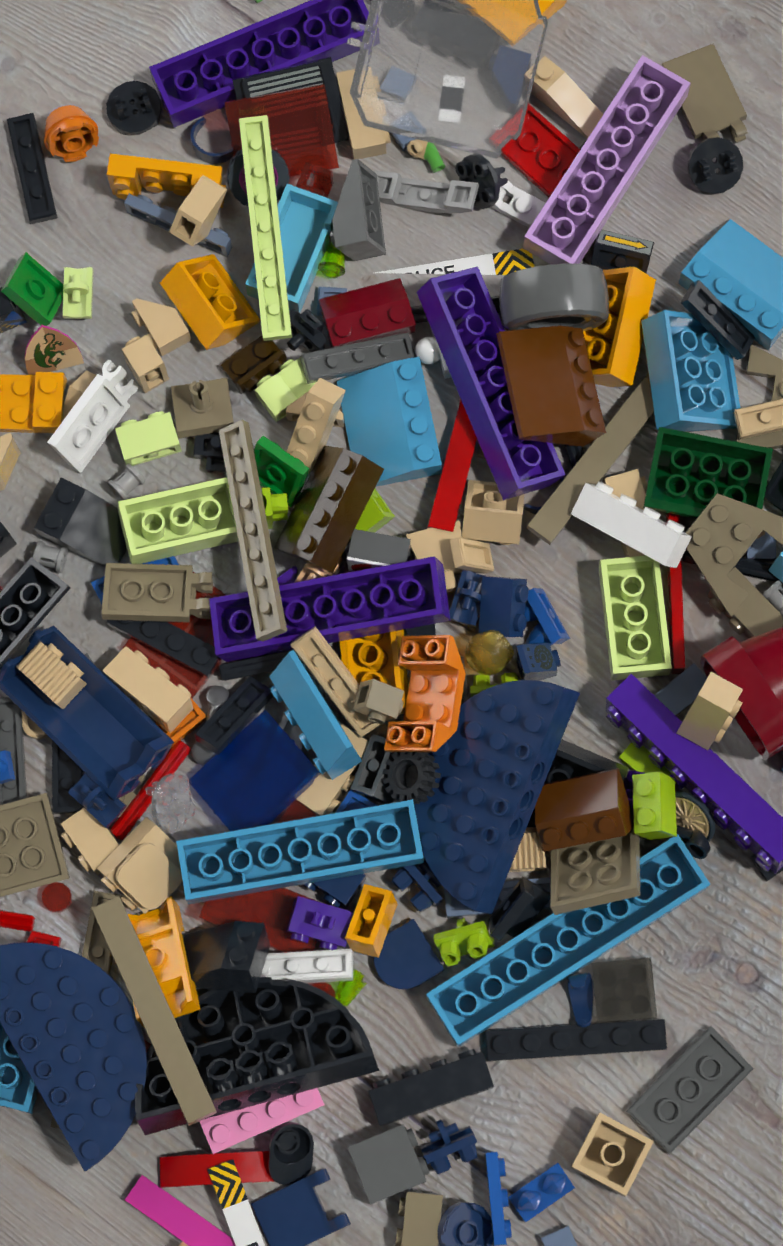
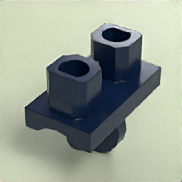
[449,570,485,628]
[68,773,127,828]
[392,860,443,913]
[420,1119,477,1174]

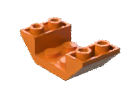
[384,635,466,752]

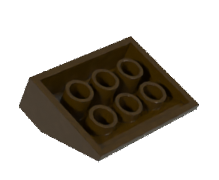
[274,445,384,574]

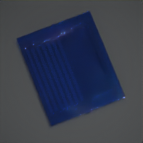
[188,710,321,832]

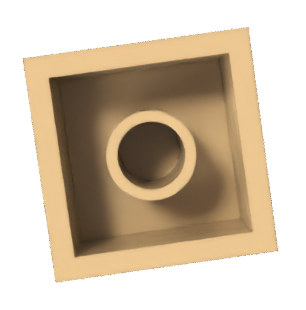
[570,1112,654,1197]

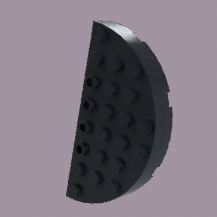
[135,977,379,1135]

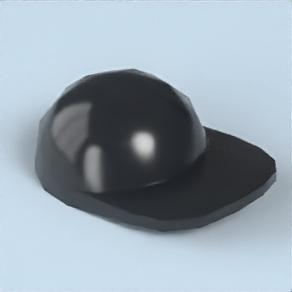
[268,1121,314,1185]

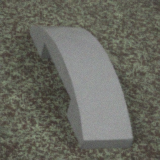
[373,170,479,213]

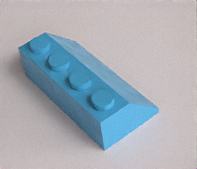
[269,650,362,780]

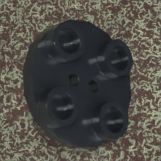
[106,81,162,135]
[688,137,743,194]
[455,153,508,209]

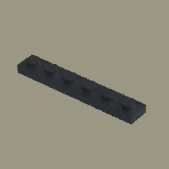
[486,1019,667,1062]

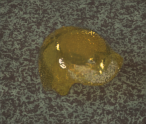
[464,630,514,676]

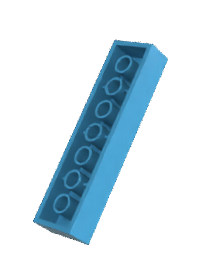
[176,800,424,904]

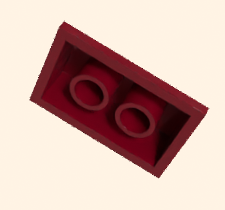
[318,278,416,348]

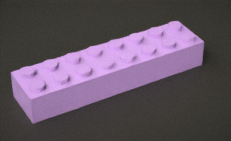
[523,55,691,265]

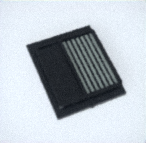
[232,57,349,156]

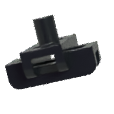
[287,309,327,352]
[193,432,226,473]

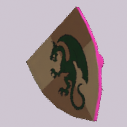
[24,325,84,375]

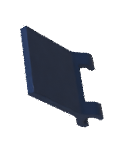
[251,1168,351,1246]

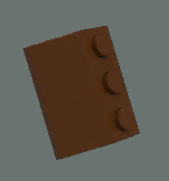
[535,768,634,852]

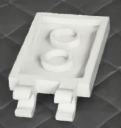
[47,360,139,474]

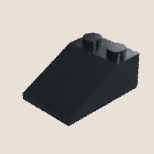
[34,478,127,568]
[183,921,270,993]

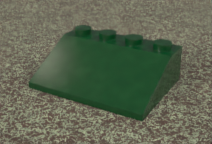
[643,427,773,518]

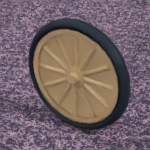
[675,791,715,843]

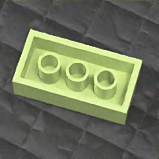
[118,477,239,564]
[599,555,672,681]

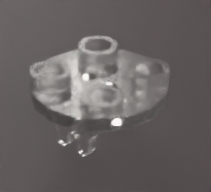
[145,774,195,833]

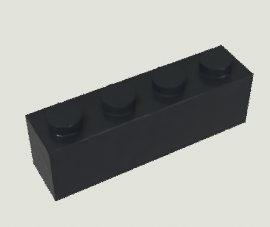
[368,1049,494,1127]

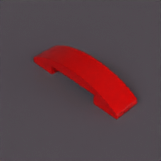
[159,1151,276,1188]

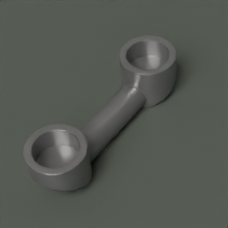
[192,686,230,766]

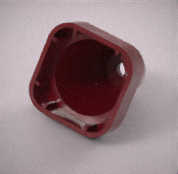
[700,626,783,761]

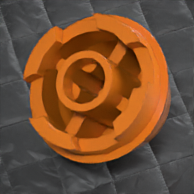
[44,105,99,162]

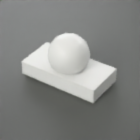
[415,326,451,379]

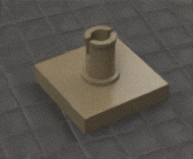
[171,378,234,439]

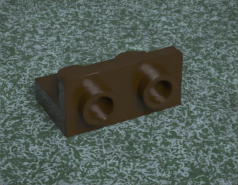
[221,335,287,394]

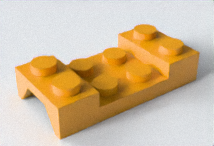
[107,153,226,208]
[0,372,67,433]
[128,896,200,1028]

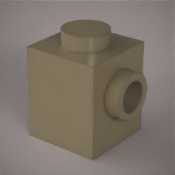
[353,679,404,724]

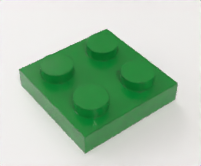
[1,252,64,326]
[254,436,309,507]

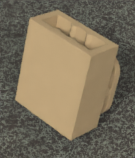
[97,817,182,914]

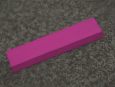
[125,1175,236,1246]

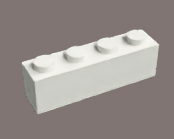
[571,481,692,568]

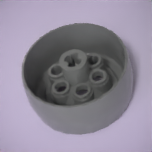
[499,264,609,331]

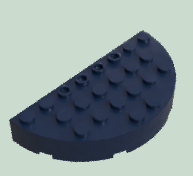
[414,680,580,914]
[0,942,147,1172]

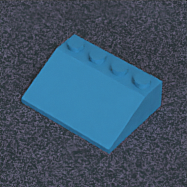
[678,219,783,350]
[641,310,740,432]
[336,356,442,487]

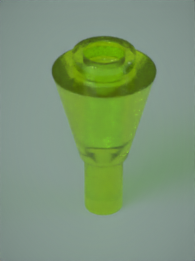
[318,242,345,278]
[335,969,367,1007]

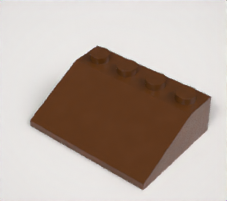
[496,325,606,447]

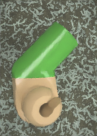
[407,139,445,173]

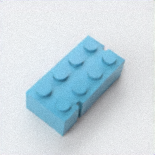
[245,184,338,313]

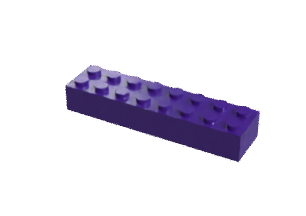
[149,0,378,128]
[416,266,566,500]
[209,556,451,662]
[606,674,783,874]

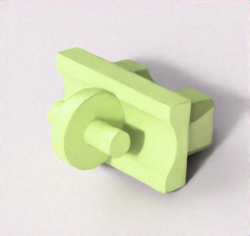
[63,267,93,319]

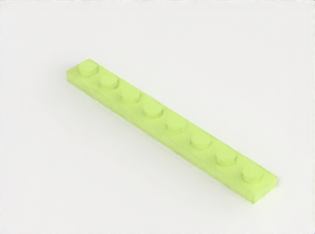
[239,115,292,341]

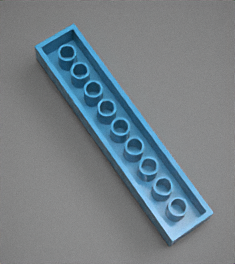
[426,834,711,1047]

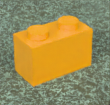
[345,884,397,958]

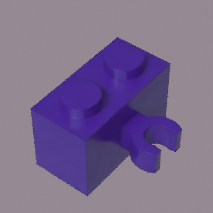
[285,896,354,950]

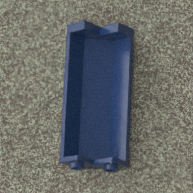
[0,626,174,801]

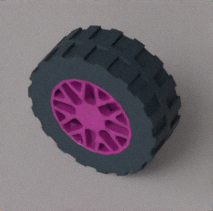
[227,148,290,206]

